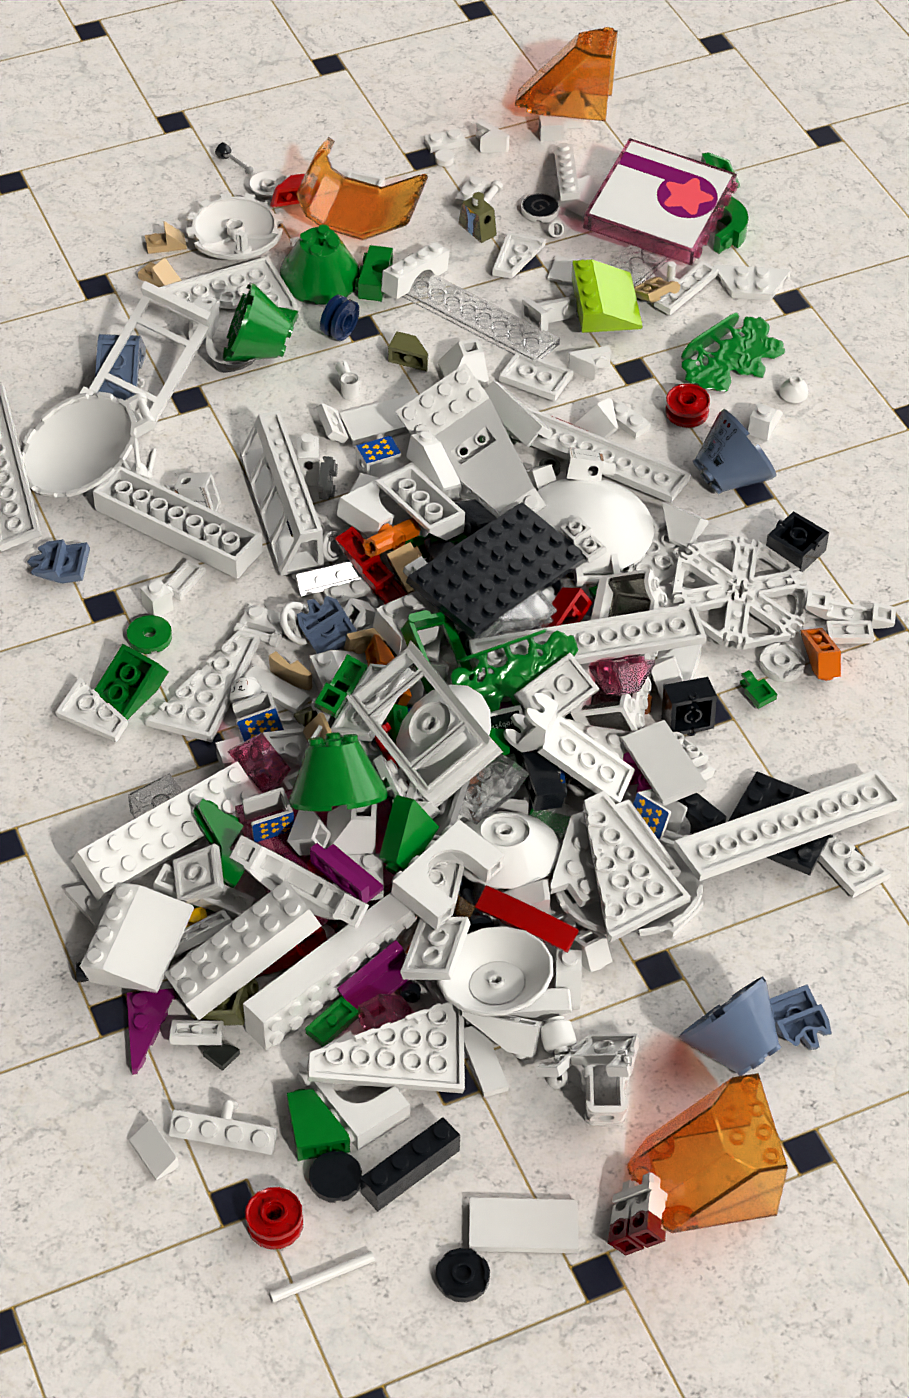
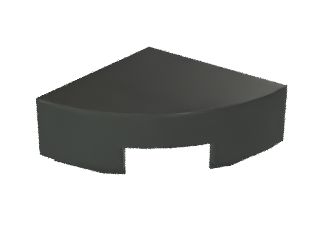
[203,1044,240,1071]

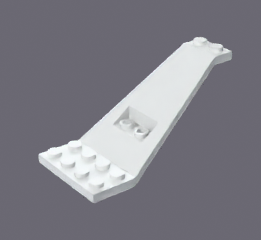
[395,363,547,516]

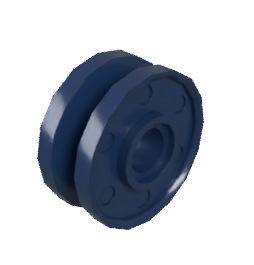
[320,294,360,341]

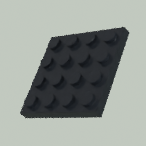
[728,771,831,876]

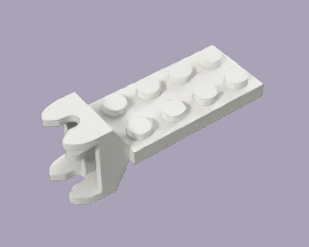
[503,693,635,804]

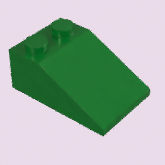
[94,644,169,720]

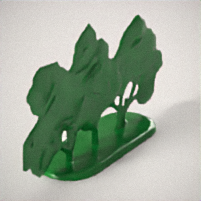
[681,312,785,392]
[450,629,578,712]

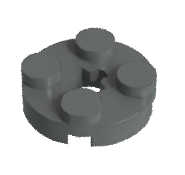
[319,456,338,500]

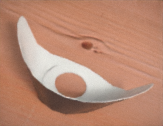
[206,337,256,373]

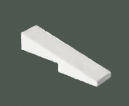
[153,864,255,918]

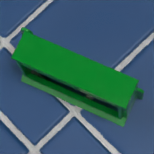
[400,610,474,694]

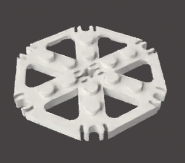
[671,536,809,650]

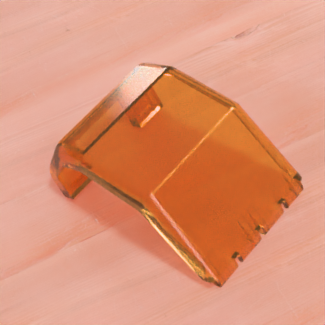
[296,137,428,240]

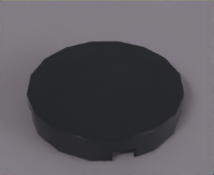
[309,1151,362,1203]
[435,1248,490,1303]

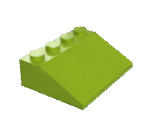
[571,259,643,333]

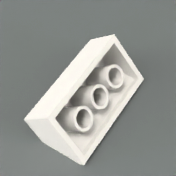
[377,465,465,541]

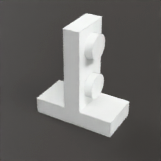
[522,296,576,332]

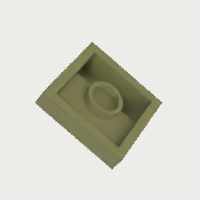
[191,978,259,1026]

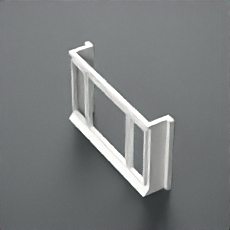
[80,281,211,431]
[346,640,503,807]

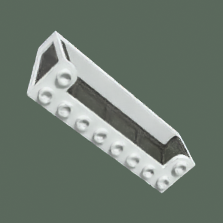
[571,569,667,736]

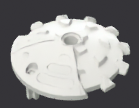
[186,193,284,260]

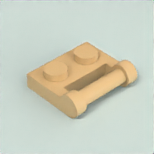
[634,277,680,303]

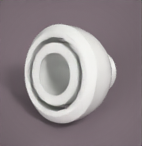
[779,375,808,403]
[314,531,342,562]

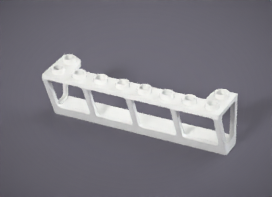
[240,410,324,576]

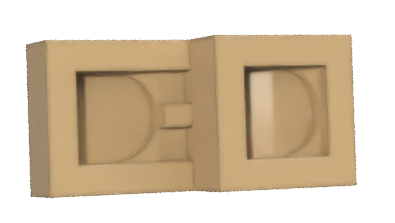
[269,651,312,691]

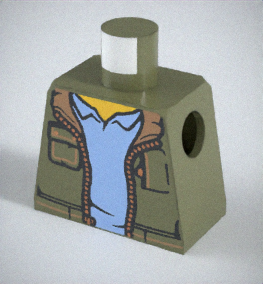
[459,192,497,243]

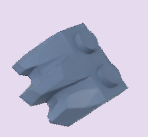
[27,539,90,584]
[297,596,357,654]
[770,984,832,1050]

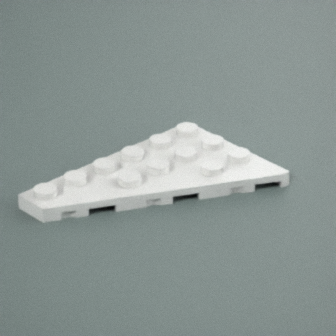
[307,1002,465,1093]

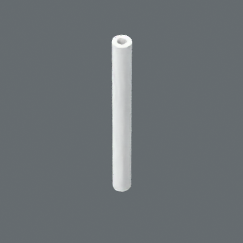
[269,1251,375,1303]

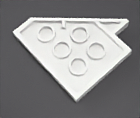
[626,518,710,591]
[549,811,600,907]

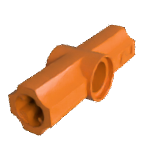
[363,518,421,557]

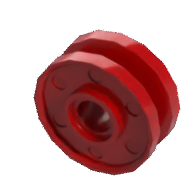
[665,384,710,428]
[246,1187,304,1250]

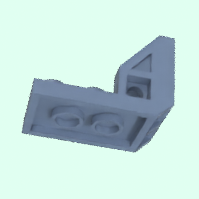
[95,334,146,401]

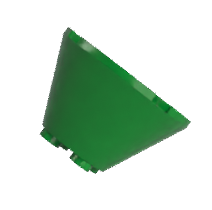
[280,224,359,305]
[222,282,294,362]
[289,733,388,811]

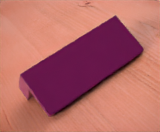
[310,843,384,903]
[337,940,408,1018]

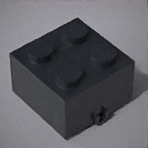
[766,511,829,572]
[661,676,717,736]

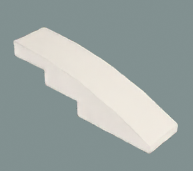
[465,988,572,1026]

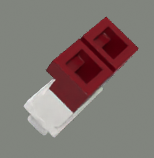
[608,1172,668,1256]

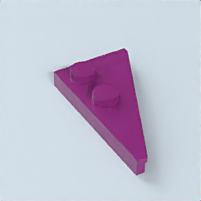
[127,988,177,1075]

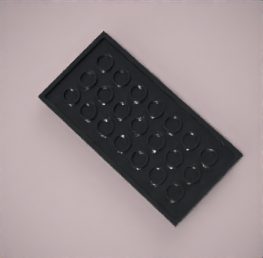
[406,502,586,639]

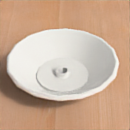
[396,684,491,785]
[463,811,561,889]
[438,926,553,1017]

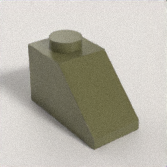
[388,331,428,371]

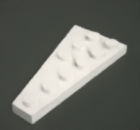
[146,630,260,742]

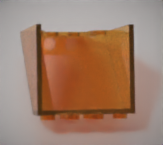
[515,27,618,121]
[627,1073,788,1233]

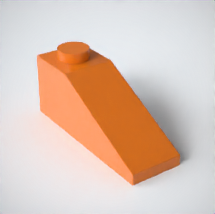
[801,628,841,681]

